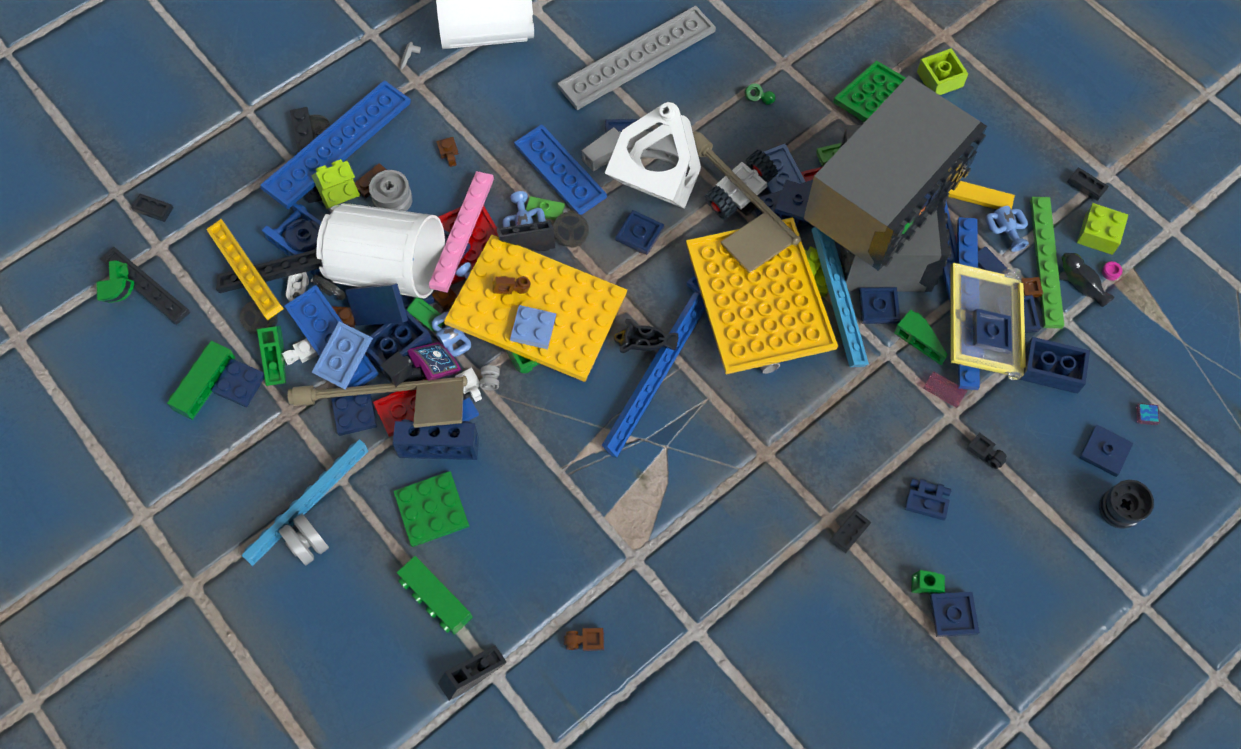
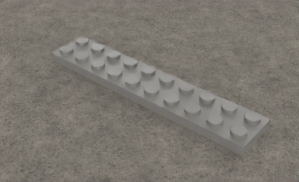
[558,6,716,110]

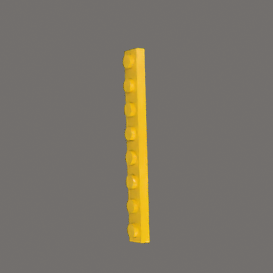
[206,219,283,320]

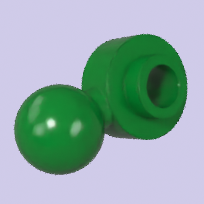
[744,83,776,105]

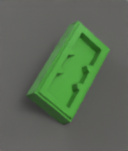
[526,196,565,222]

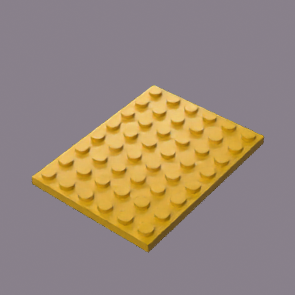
[686,218,838,374]
[444,235,627,382]

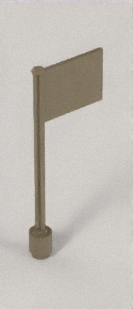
[693,131,801,273]
[288,375,468,428]

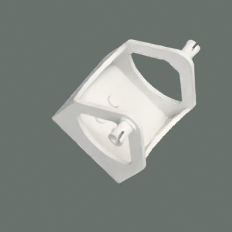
[605,102,701,209]

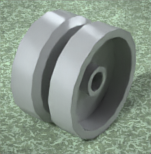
[369,170,412,211]
[279,513,329,566]

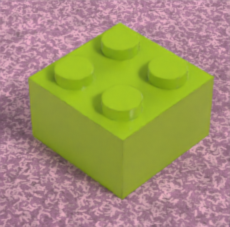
[917,48,968,95]
[1077,203,1128,255]

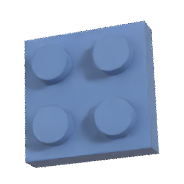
[510,305,556,349]

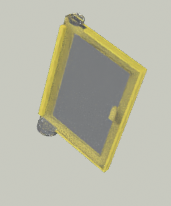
[951,263,1026,380]

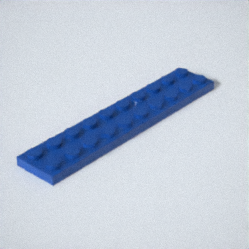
[260,80,411,209]

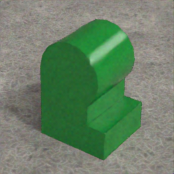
[911,570,945,594]

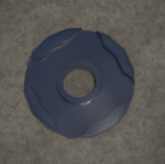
[285,219,320,252]

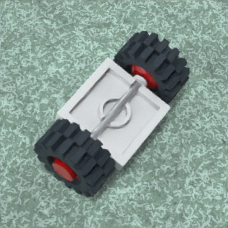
[704,149,778,220]

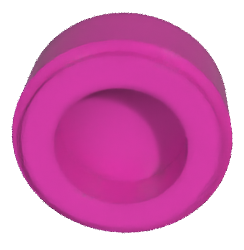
[1102,261,1123,281]

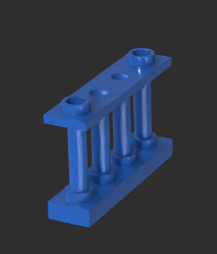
[262,203,322,277]

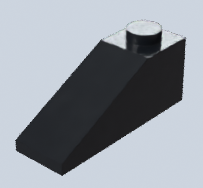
[496,221,555,251]
[438,645,507,701]

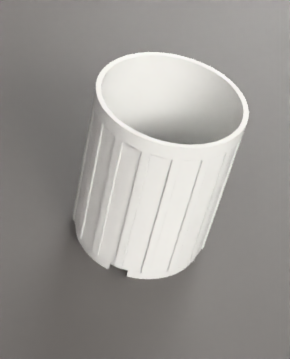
[436,0,534,49]
[317,203,445,298]

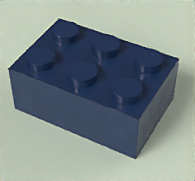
[365,309,432,371]
[1020,337,1090,394]

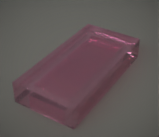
[923,371,967,408]

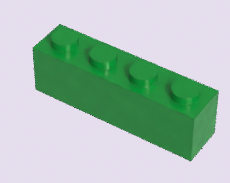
[167,341,235,420]
[397,556,473,635]

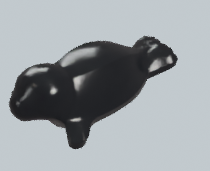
[1059,253,1115,307]
[614,319,679,353]

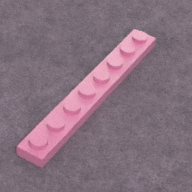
[429,171,494,292]

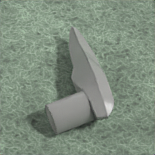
[400,42,421,70]

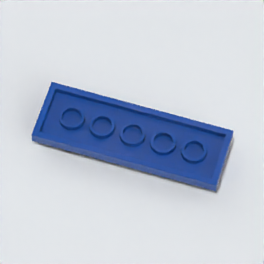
[514,125,607,217]
[285,285,379,387]

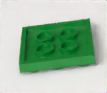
[394,471,470,547]

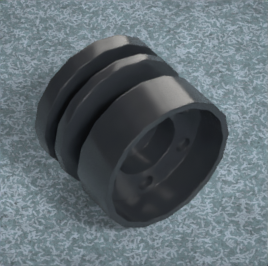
[1099,479,1154,529]

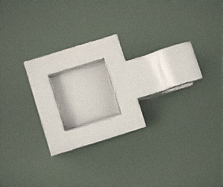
[282,338,318,365]
[455,368,482,402]

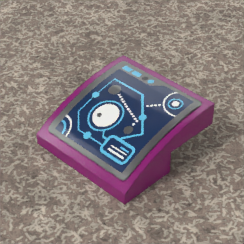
[408,342,461,381]

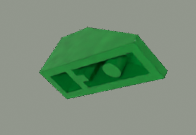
[894,309,948,365]
[257,326,286,386]

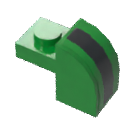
[97,261,134,303]

